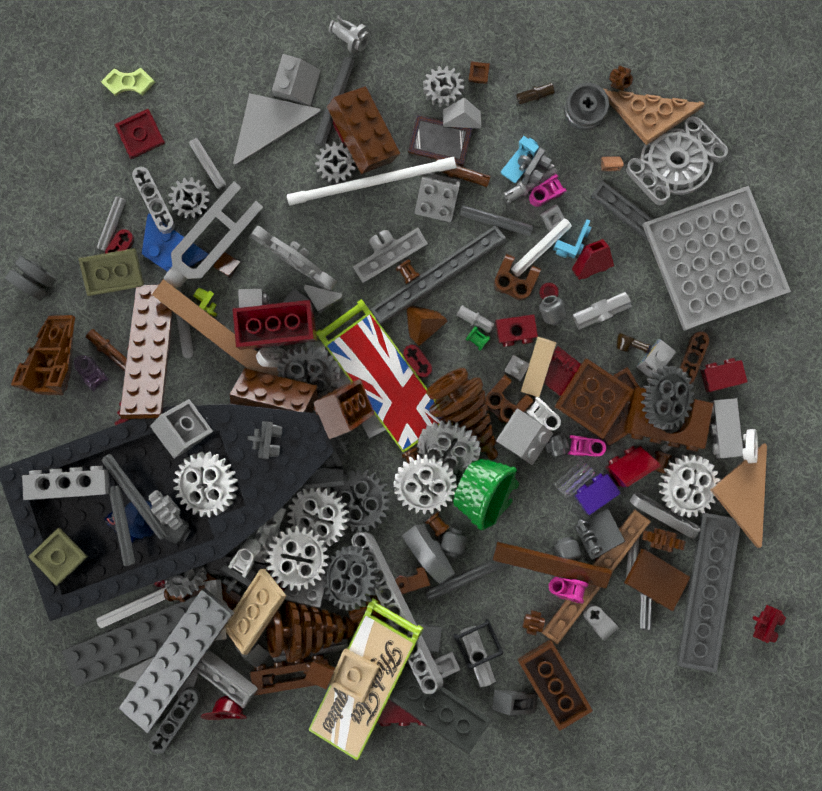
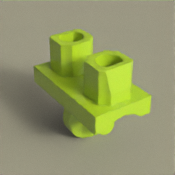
[193,288,218,317]

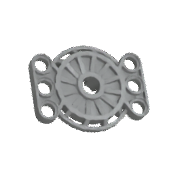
[626,116,728,205]
[250,226,337,290]

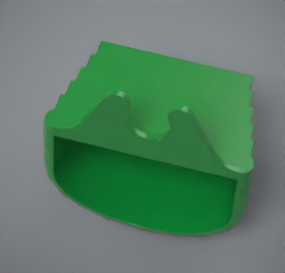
[453,458,519,531]

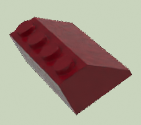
[233,300,317,350]

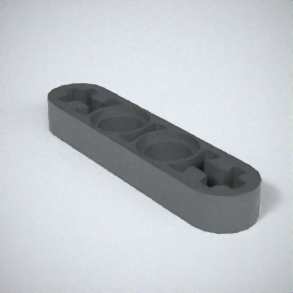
[149,687,200,754]

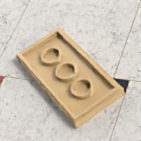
[225,569,286,655]

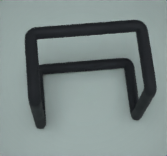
[454,619,503,669]

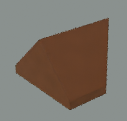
[407,305,448,346]

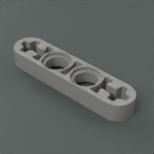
[132,167,175,234]
[630,492,700,538]

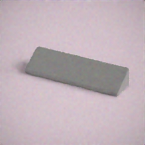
[195,650,258,708]

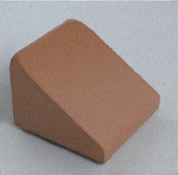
[601,157,623,171]

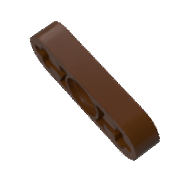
[679,332,709,384]

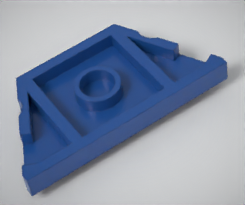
[142,213,209,272]

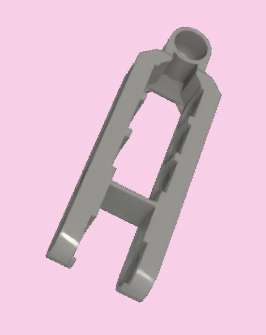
[164,181,263,289]

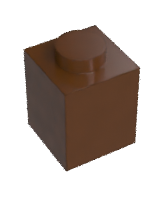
[303,659,335,689]

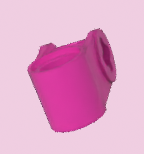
[529,174,567,207]
[568,435,606,457]
[548,577,589,604]

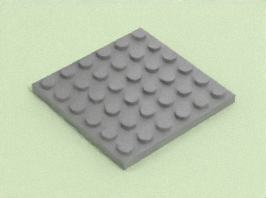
[642,186,791,331]

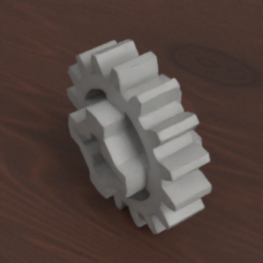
[423,66,464,107]
[315,142,356,184]
[168,177,211,220]
[148,490,183,531]
[164,565,207,598]

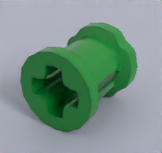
[465,326,490,351]

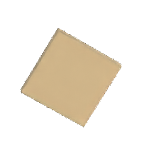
[329,648,380,703]

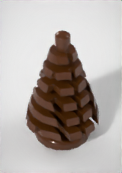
[426,368,499,460]
[266,601,359,663]

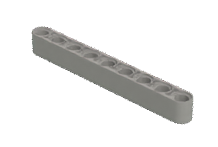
[352,532,443,694]

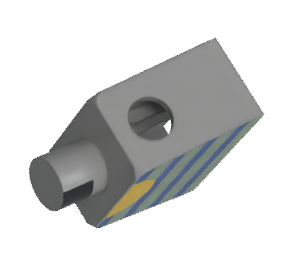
[636,339,676,379]

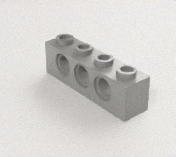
[22,466,110,500]

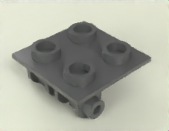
[575,509,625,560]

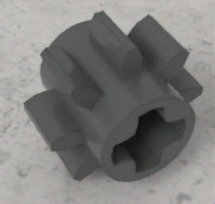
[545,435,569,457]

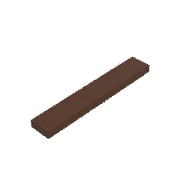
[493,542,612,588]

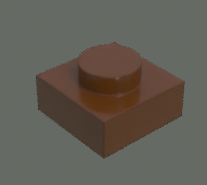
[468,61,490,84]

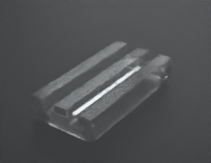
[553,459,595,499]

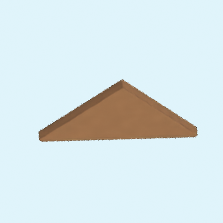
[604,89,704,145]
[710,444,767,548]

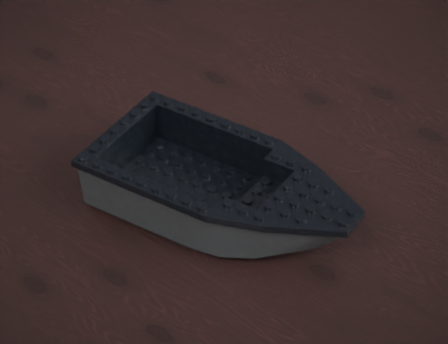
[0,404,334,621]

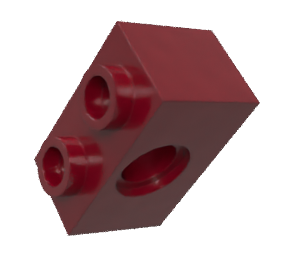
[495,314,538,347]

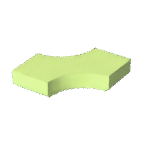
[101,68,155,96]

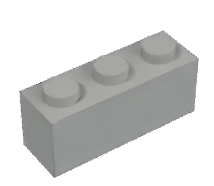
[710,398,743,458]

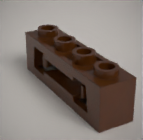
[250,654,330,696]

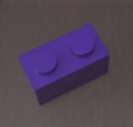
[574,473,621,515]

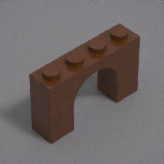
[625,388,714,452]

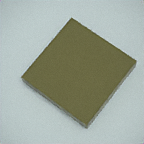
[28,528,88,586]

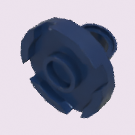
[125,500,155,538]

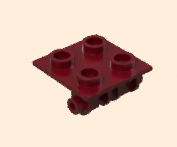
[544,346,581,396]

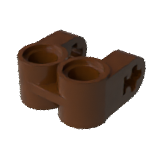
[494,254,541,301]
[484,375,534,424]

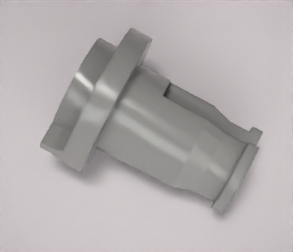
[329,15,371,54]

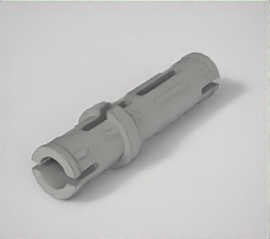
[503,164,558,204]

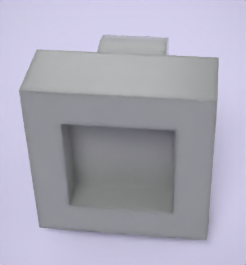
[504,355,529,381]

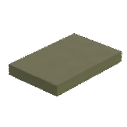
[78,248,144,296]

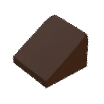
[213,252,240,278]

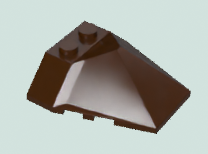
[11,315,75,395]

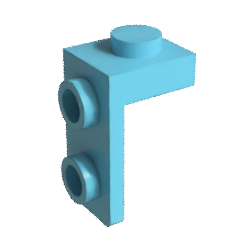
[501,136,539,183]
[553,219,591,258]

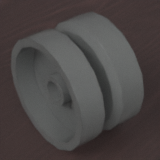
[564,83,609,131]
[5,255,57,301]

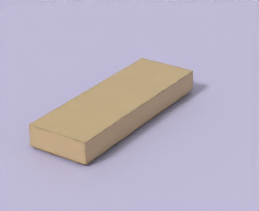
[521,337,556,397]

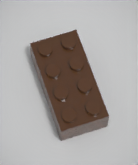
[327,86,400,174]
[229,368,318,413]
[313,379,375,439]
[517,640,593,731]

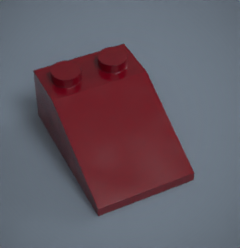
[605,445,660,487]

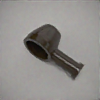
[616,333,652,354]

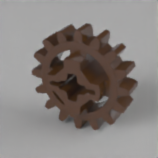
[642,528,686,553]

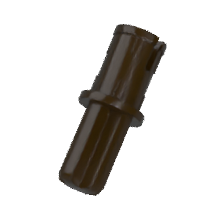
[516,82,555,104]

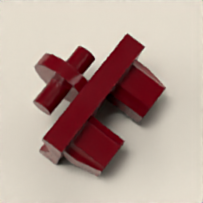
[752,605,786,643]

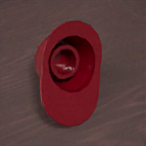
[200,696,247,720]

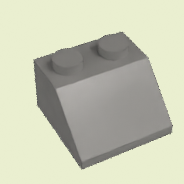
[272,54,321,106]
[150,399,213,459]
[496,409,553,465]

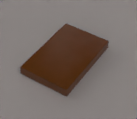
[624,549,690,611]

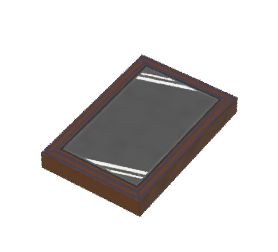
[408,115,472,166]

